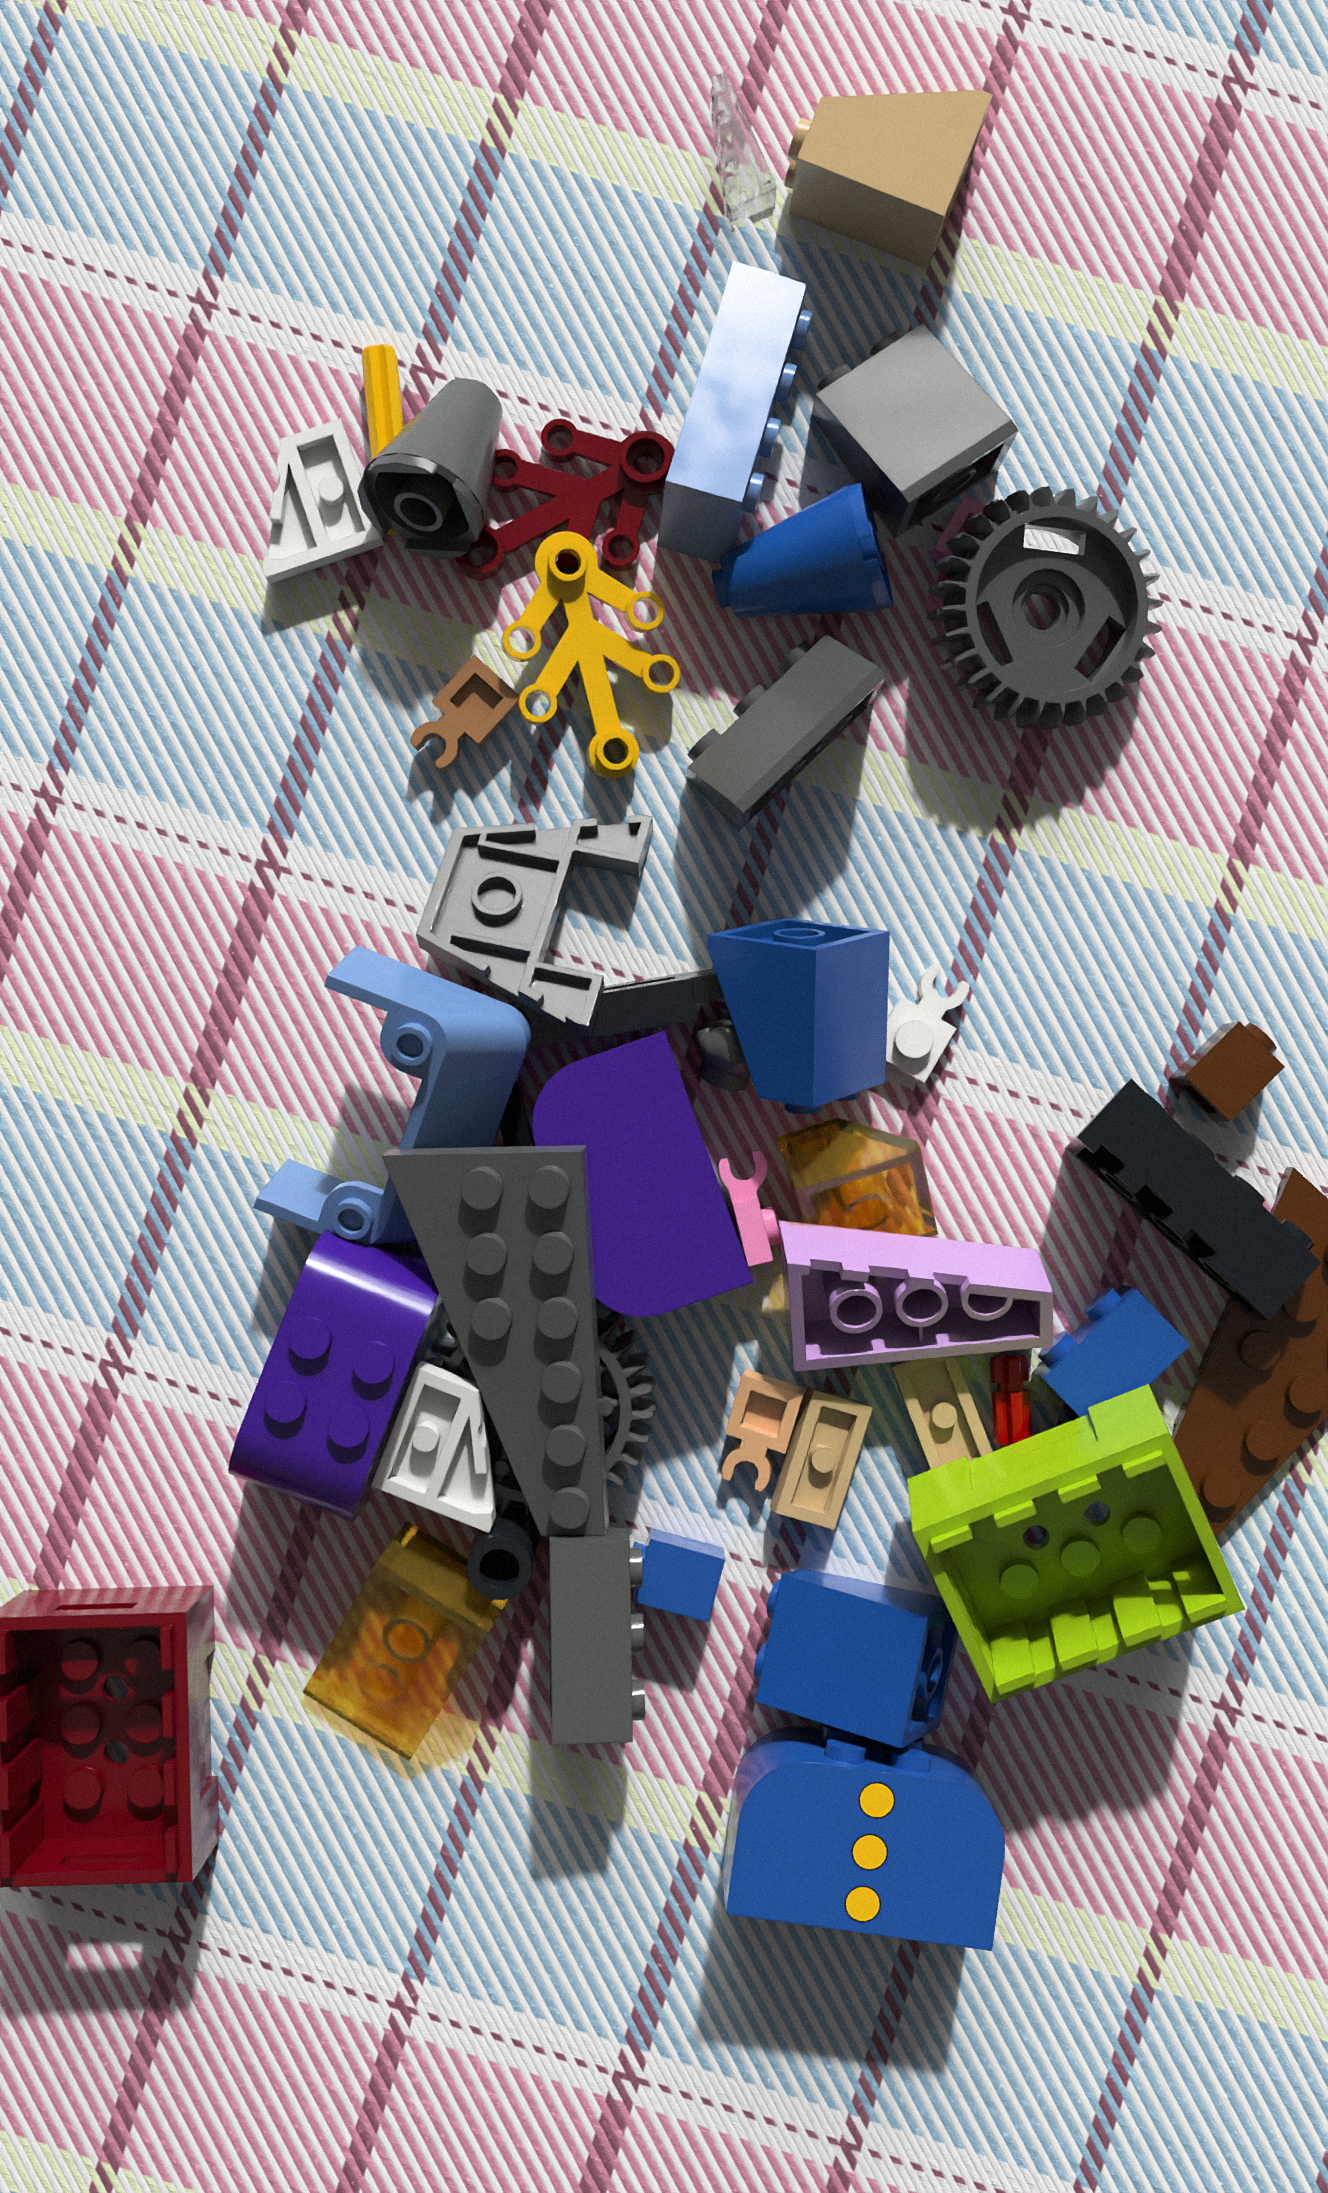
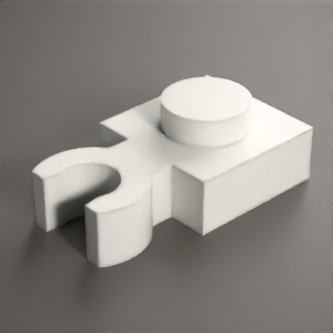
[886,964,969,1084]

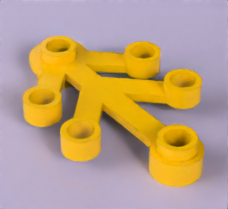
[501,531,680,780]

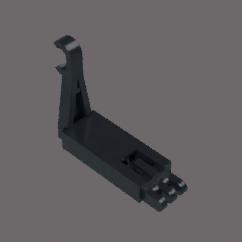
[500,968,724,1147]

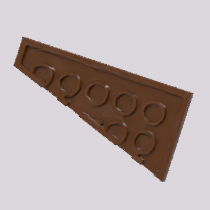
[1172,1167,1328,1538]

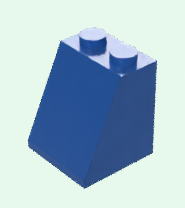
[707,917,890,1114]
[754,1568,959,1748]

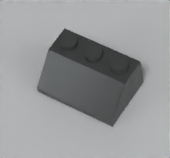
[686,634,887,832]
[548,1527,645,1745]

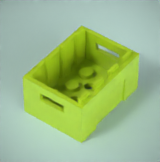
[907,1384,1245,1704]

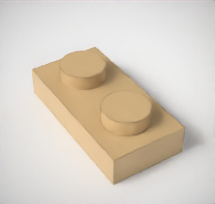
[889,1356,993,1470]
[770,1386,873,1530]

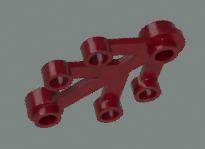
[455,419,675,601]

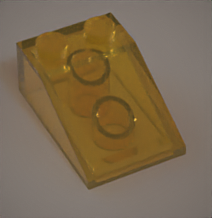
[302,1521,510,1761]

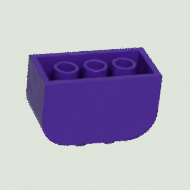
[532,1030,753,1317]
[228,1229,444,1522]

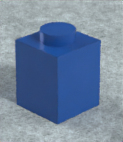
[632,1527,725,1622]

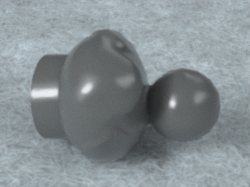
[695,1018,751,1091]

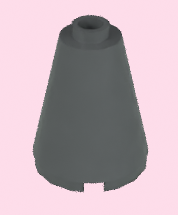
[357,378,503,559]

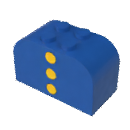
[722,1723,1005,1951]

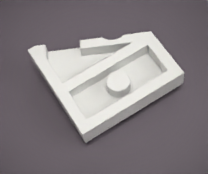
[262,418,384,584]

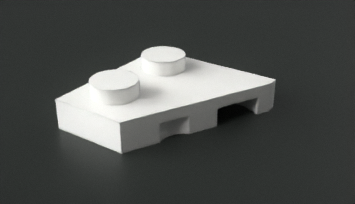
[371,1361,496,1533]

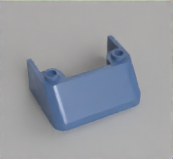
[253,945,532,1245]

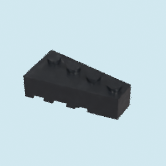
[1065,1079,1322,1321]

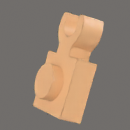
[722,1369,806,1492]

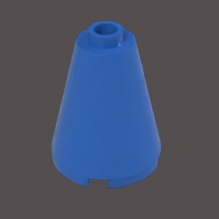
[712,482,893,618]

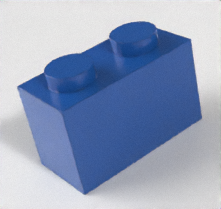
[1033,1285,1190,1418]

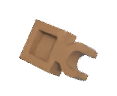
[410,654,520,773]

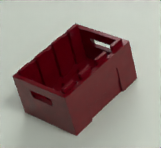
[0,1585,220,1888]

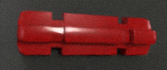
[989,1353,1032,1449]

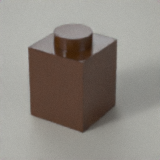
[1170,1021,1285,1122]

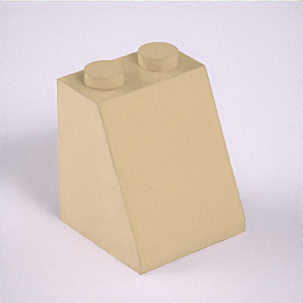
[784,90,993,269]

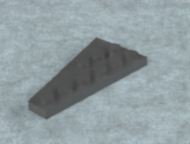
[382,1145,609,1536]

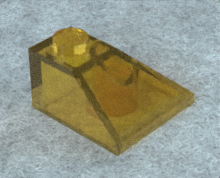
[776,1117,938,1237]

